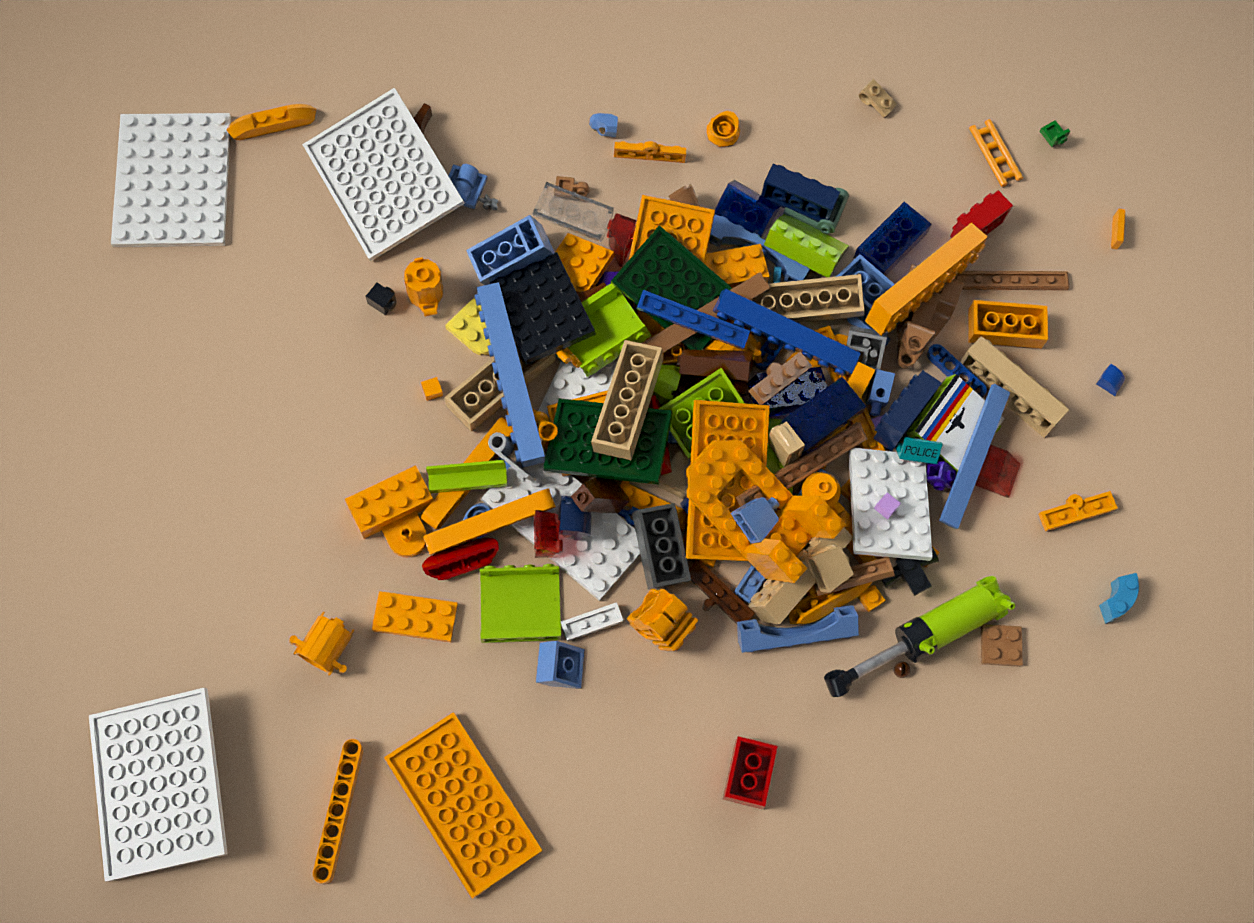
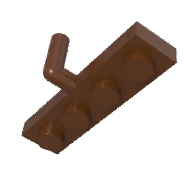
[689,559,755,624]

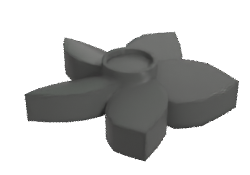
[477,194,499,210]

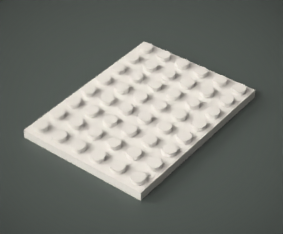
[302,88,465,261]
[111,113,231,247]
[89,688,228,882]

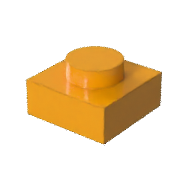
[858,585,886,613]

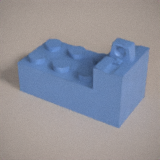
[466,215,555,285]

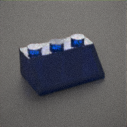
[714,180,780,238]

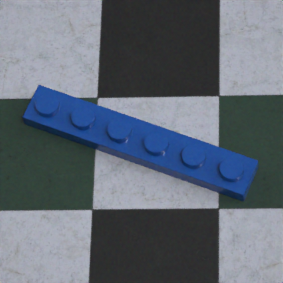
[636,290,750,350]

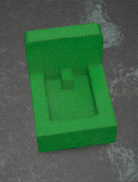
[1039,120,1071,147]

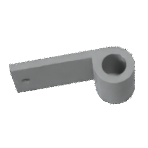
[488,432,536,482]

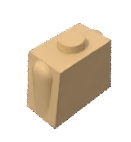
[768,421,805,467]
[658,451,691,499]
[805,543,854,593]

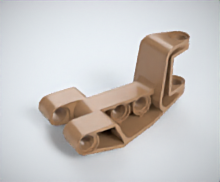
[897,264,964,369]

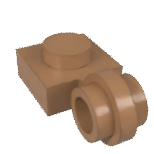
[554,176,590,197]

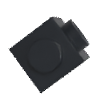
[365,282,397,315]

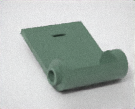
[783,188,849,234]

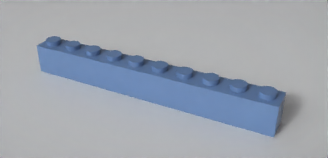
[474,282,545,468]

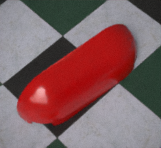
[422,538,499,580]

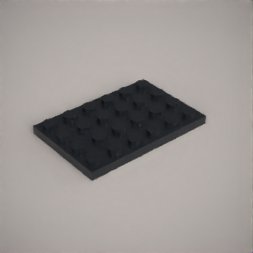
[490,252,596,365]

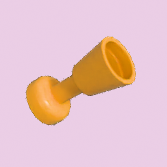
[534,411,558,441]

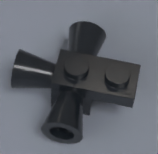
[881,547,939,596]

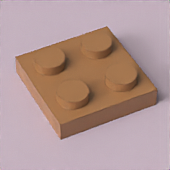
[981,624,1023,667]

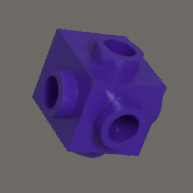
[926,461,956,491]

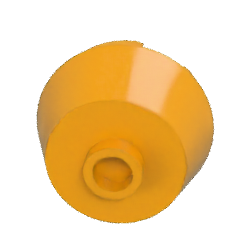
[802,472,841,507]

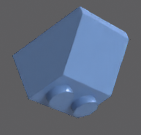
[536,641,585,689]

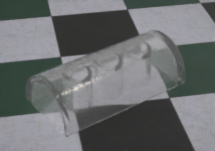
[532,182,614,242]

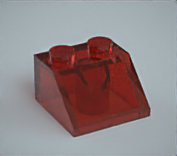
[607,213,637,268]
[975,444,1020,498]
[533,510,563,558]

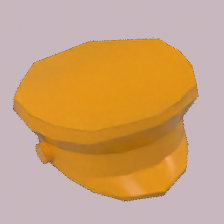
[707,111,740,147]

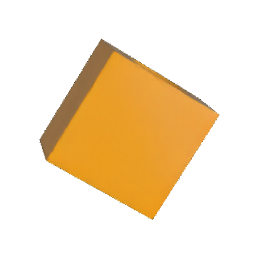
[421,377,443,401]

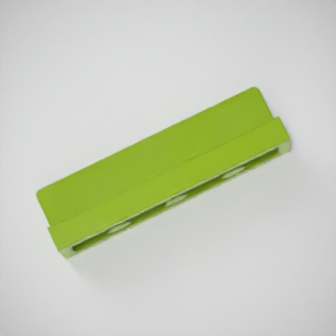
[426,460,508,493]

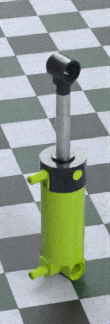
[824,576,1015,697]

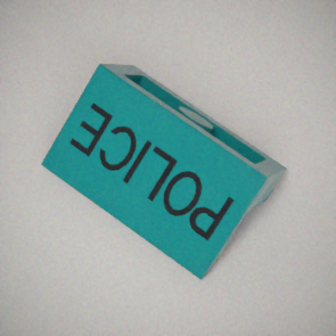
[896,437,943,464]

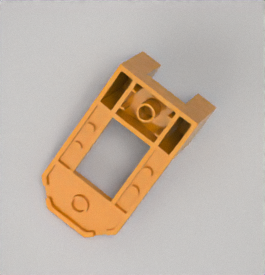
[686,440,846,583]

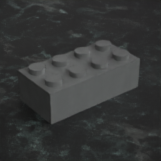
[632,503,691,590]

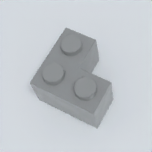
[846,326,888,371]

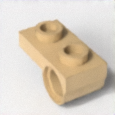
[858,78,897,118]

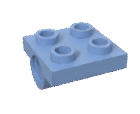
[448,164,487,209]

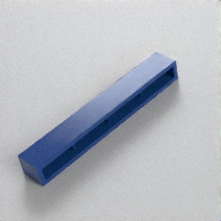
[713,289,861,376]

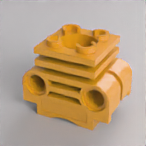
[627,589,698,651]

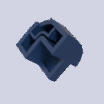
[559,496,592,541]

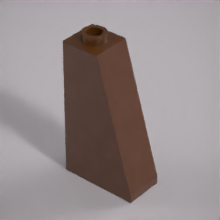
[677,350,754,381]
[571,477,631,514]

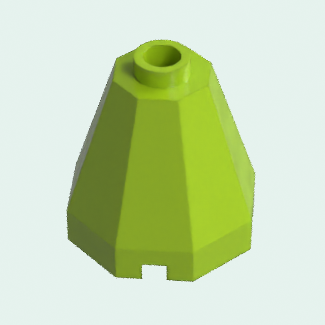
[652,365,681,405]

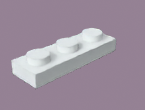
[561,602,623,642]

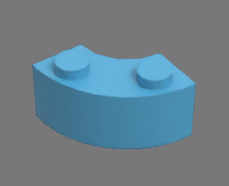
[1099,573,1139,624]

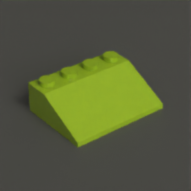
[764,214,849,278]
[659,368,746,459]

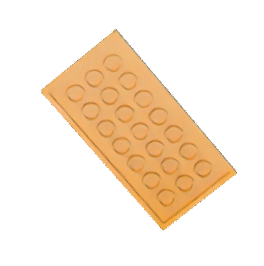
[686,400,769,561]
[384,712,543,899]

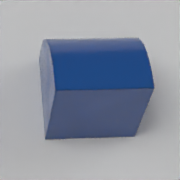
[1096,364,1125,396]

